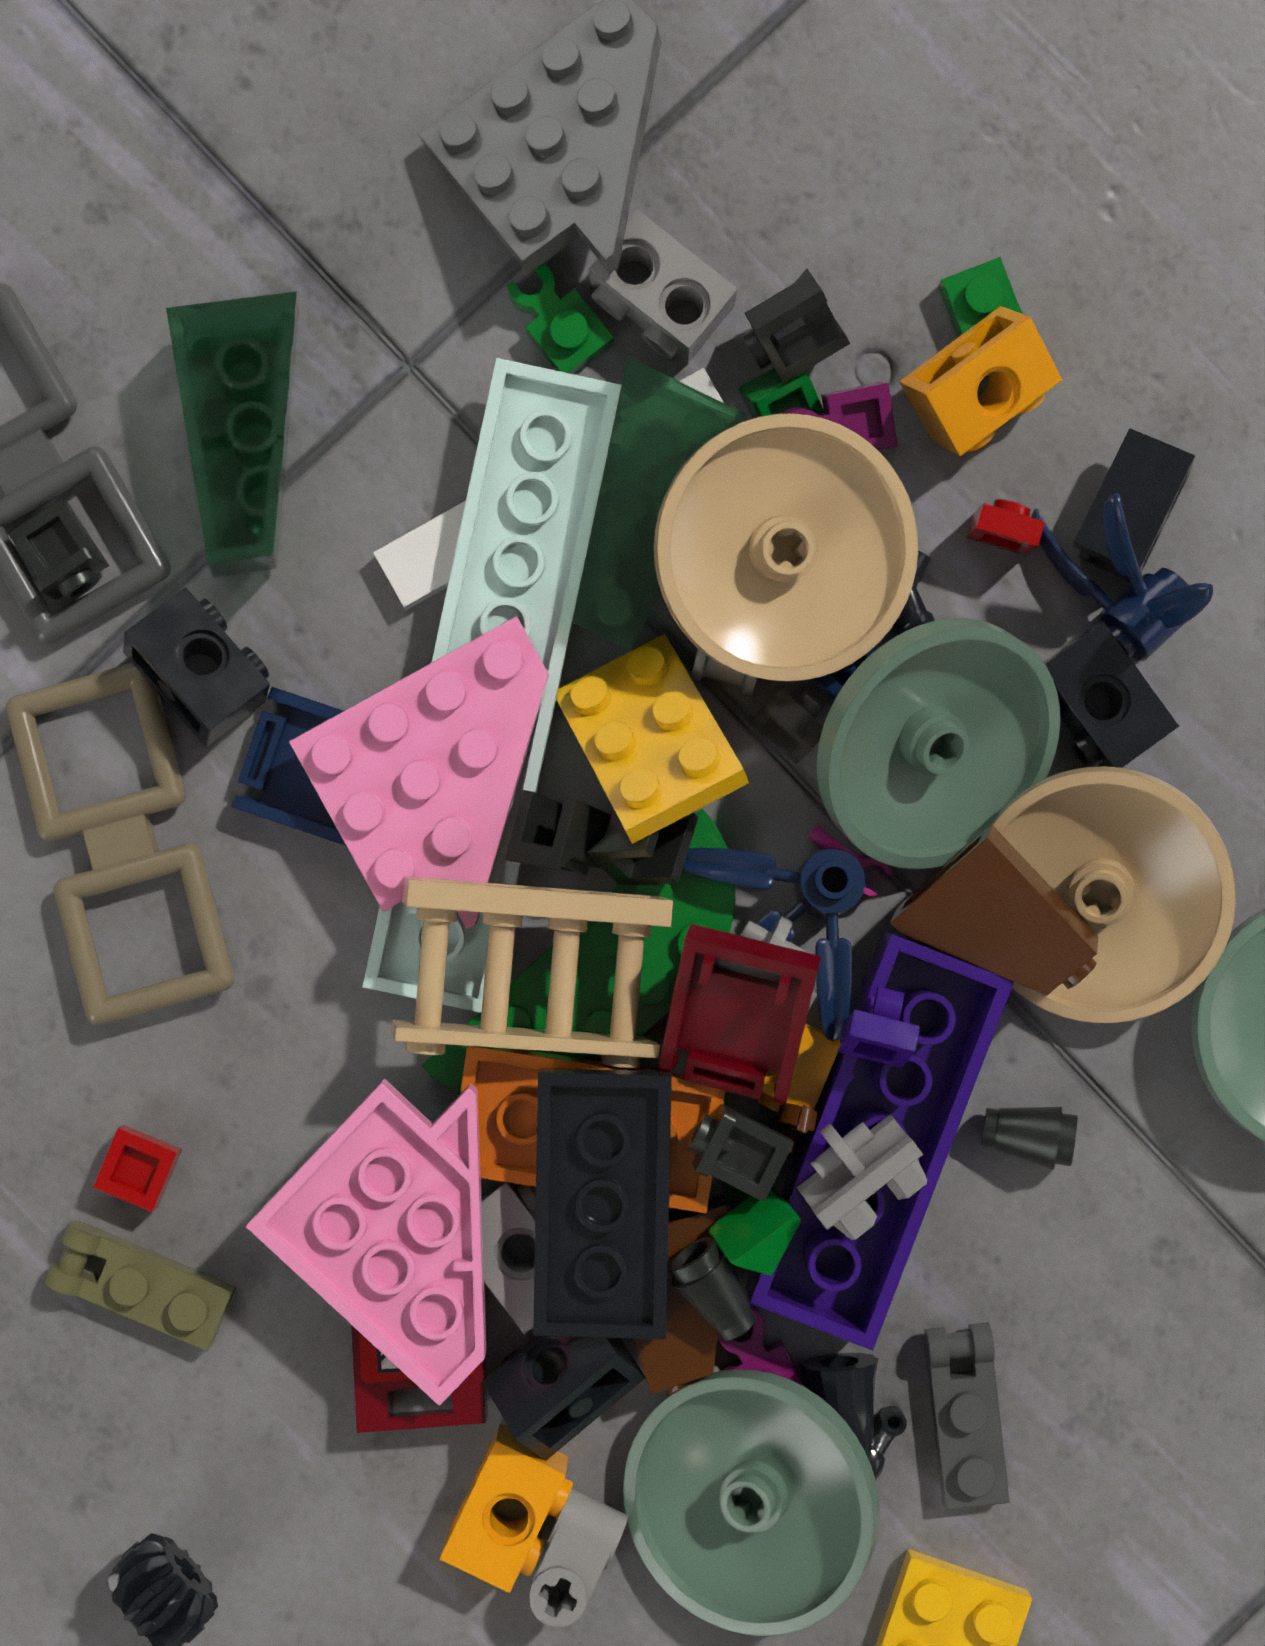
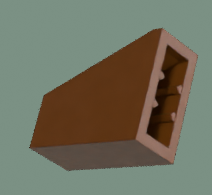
[890,824,1098,996]
[633,1194,729,1396]

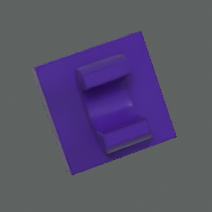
[837,986,920,1068]

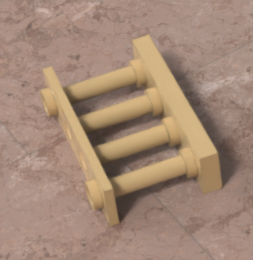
[391,876,673,1068]

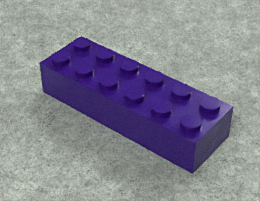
[746,932,1014,1351]

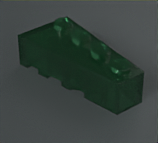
[166,291,299,578]
[572,356,745,651]

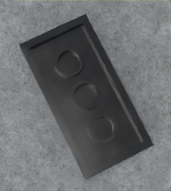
[533,1068,672,1339]

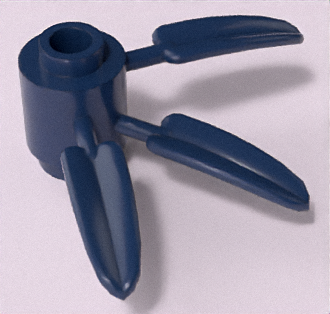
[1031,493,1213,661]
[682,847,865,1042]

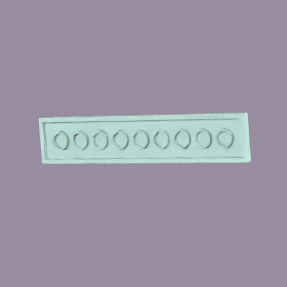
[362,358,623,1013]

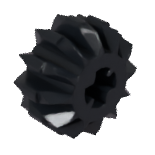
[107,1533,218,1646]

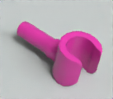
[807,825,892,896]

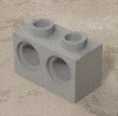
[589,209,738,364]

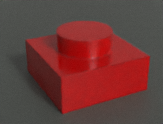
[966,499,1045,556]
[93,1125,182,1212]

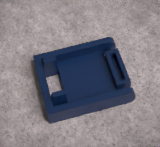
[230,686,346,846]

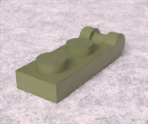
[43,1221,237,1351]

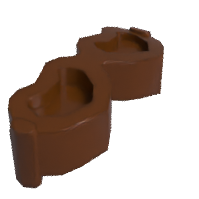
[767,1103,820,1158]

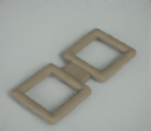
[6,663,235,1026]

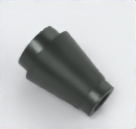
[981,1106,1078,1170]
[668,1237,756,1340]

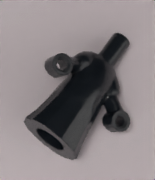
[801,1353,907,1480]

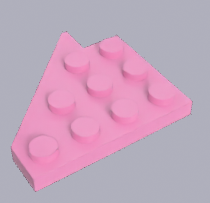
[289,616,549,929]
[246,1078,486,1406]

